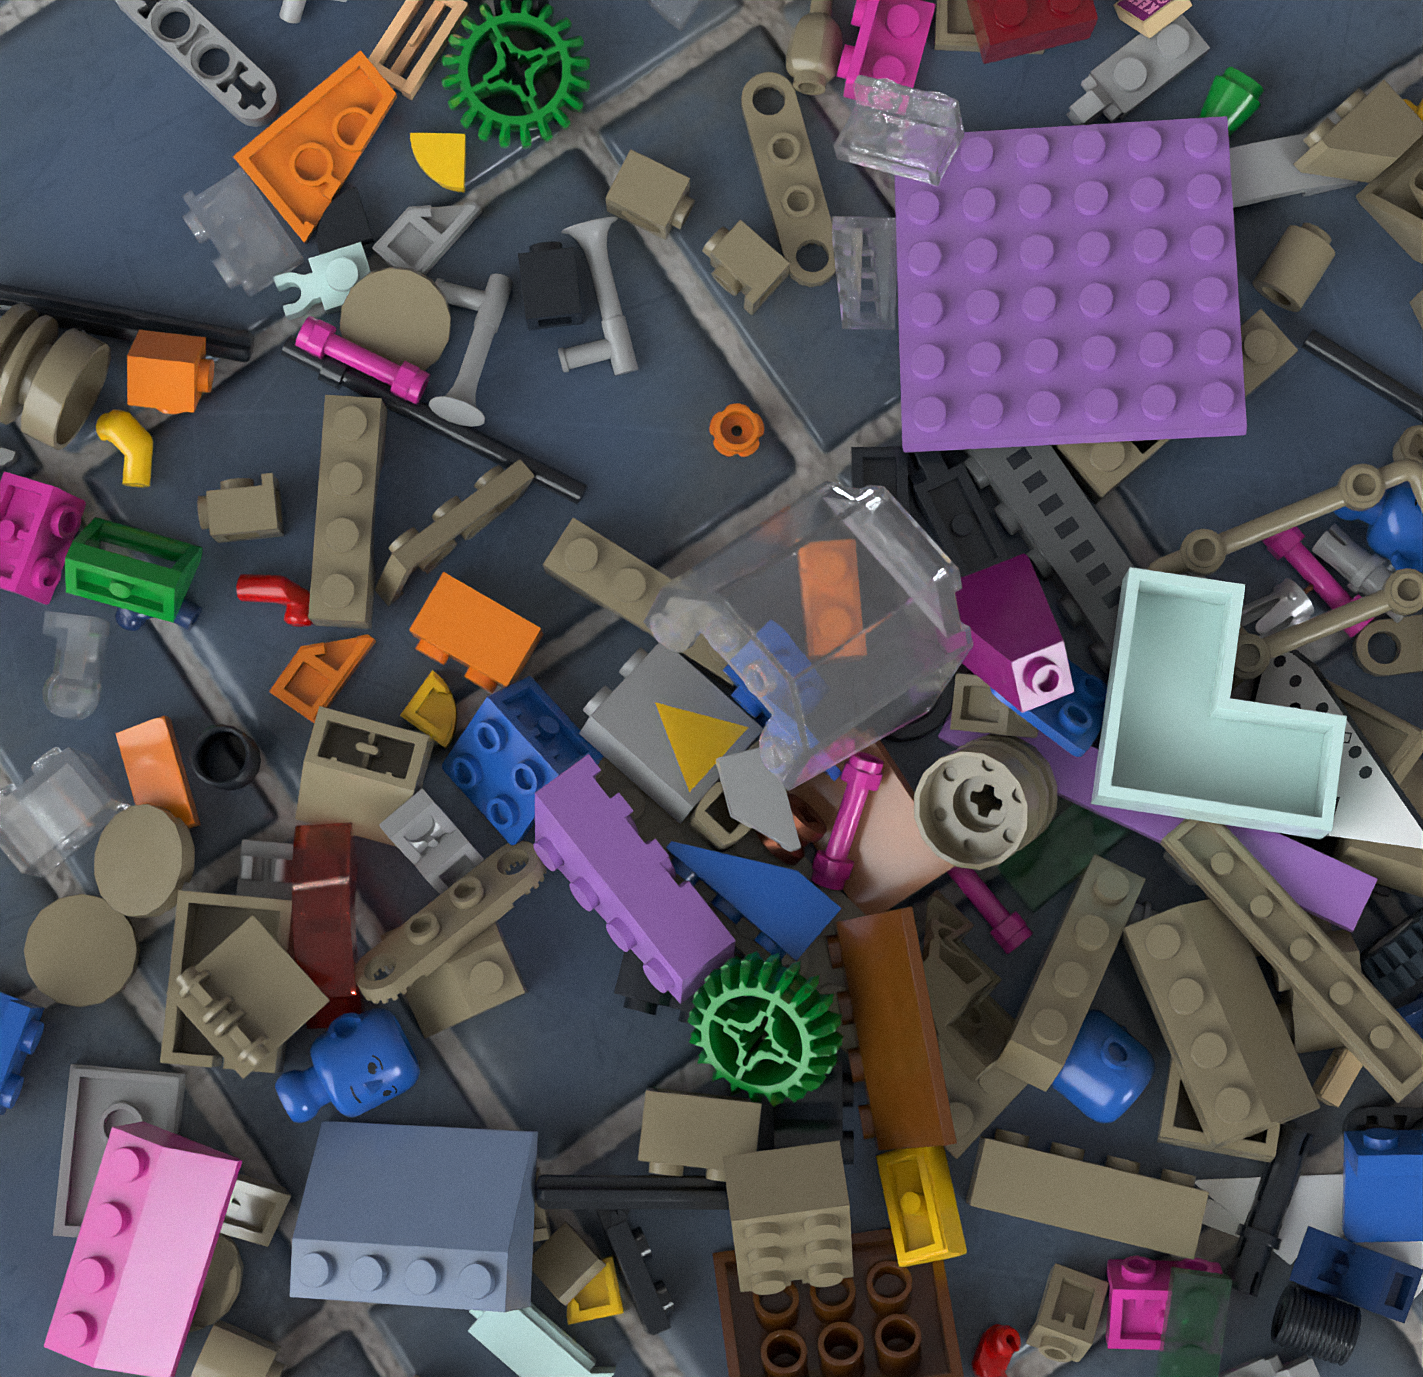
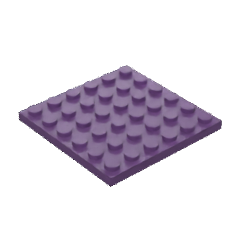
[893,116,1247,452]

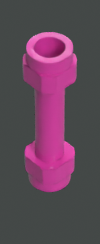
[295,316,431,404]
[1261,526,1375,638]
[811,751,884,890]
[947,866,1033,954]

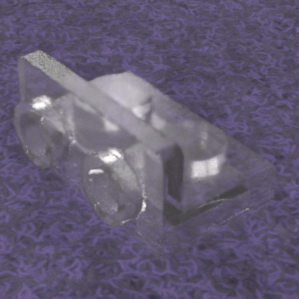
[834,75,964,186]
[182,167,305,297]

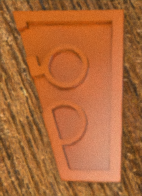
[233,50,397,244]

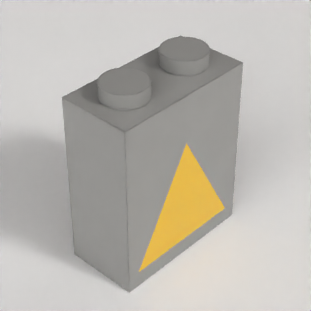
[579,639,764,824]

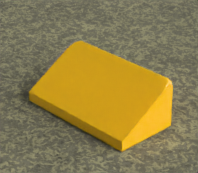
[876,1146,967,1267]

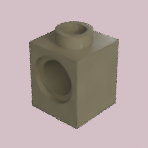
[605,149,695,240]

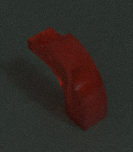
[292,822,365,1029]

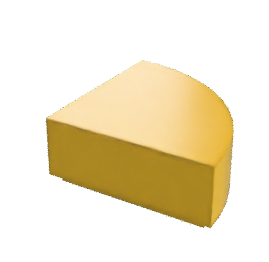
[410,133,466,193]
[400,670,457,749]
[567,1255,624,1325]

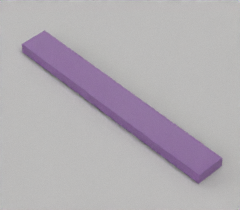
[938,710,1378,933]

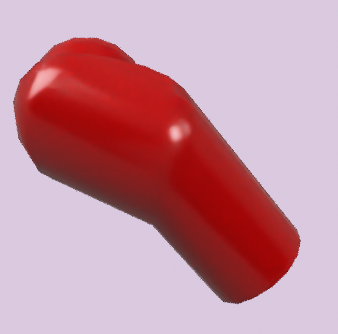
[236,574,313,627]
[971,1324,1021,1377]

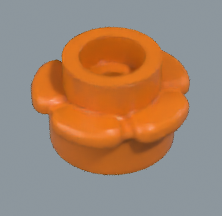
[709,403,764,457]

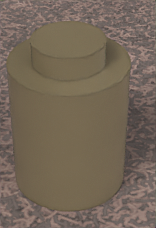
[1253,223,1336,312]

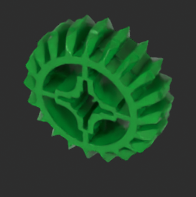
[441,0,590,149]
[687,950,844,1107]

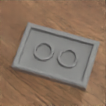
[53,1064,186,1238]

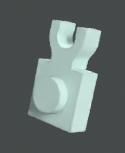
[273,242,371,320]

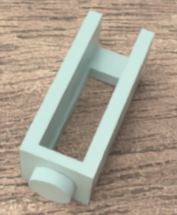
[468,1302,616,1377]

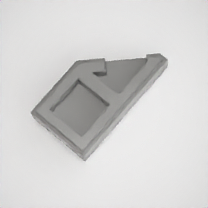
[372,202,482,275]
[716,744,801,852]

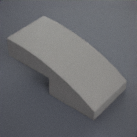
[379,788,485,895]

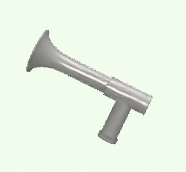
[558,217,639,376]
[429,274,513,427]

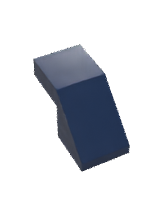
[1289,1226,1423,1324]

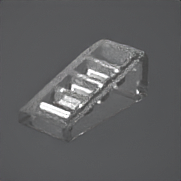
[832,216,897,330]

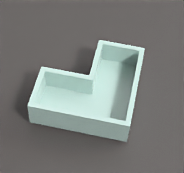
[1091,567,1347,839]

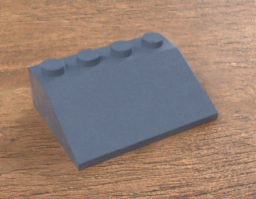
[290,1120,538,1312]

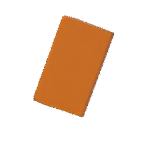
[115,715,201,828]

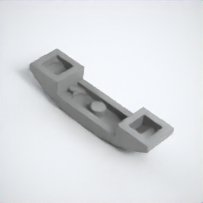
[1229,133,1358,208]

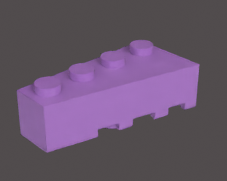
[533,754,736,1004]

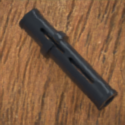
[1224,1124,1315,1297]

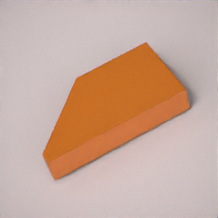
[269,634,376,723]

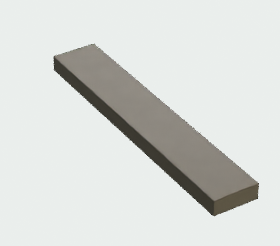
[1160,819,1423,1103]

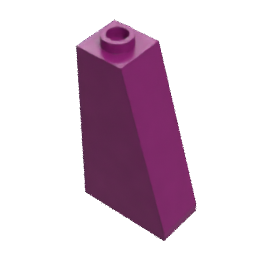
[924,553,1074,713]

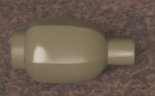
[786,0,842,95]

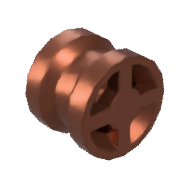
[755,793,827,865]

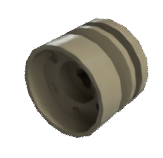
[0,302,111,451]
[914,734,1058,870]

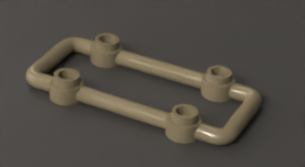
[1147,459,1423,680]

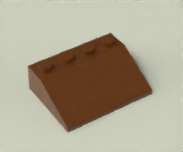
[826,907,957,1151]
[712,1228,964,1377]

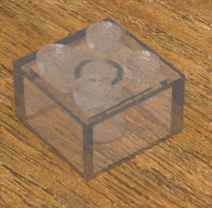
[0,746,132,877]

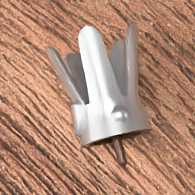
[1240,578,1314,638]

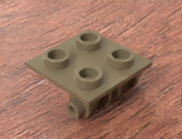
[166,915,330,1079]

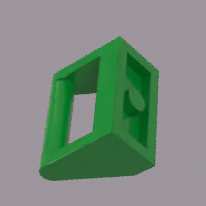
[65,517,203,623]

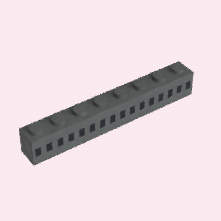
[962,445,1135,674]

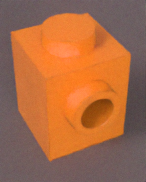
[127,330,214,414]

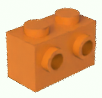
[409,572,544,694]

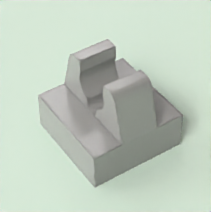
[236,839,301,901]

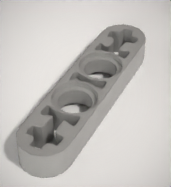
[115,0,280,127]

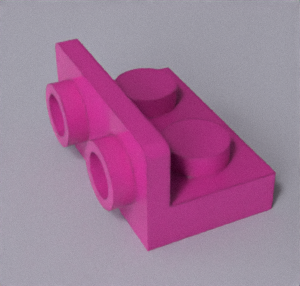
[836,0,936,113]
[0,472,86,605]
[1105,1256,1228,1352]

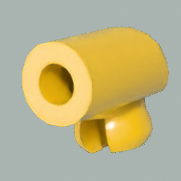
[96,409,153,488]

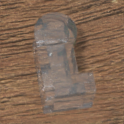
[42,611,110,721]

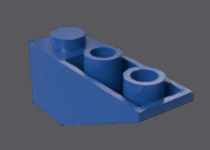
[666,841,842,961]

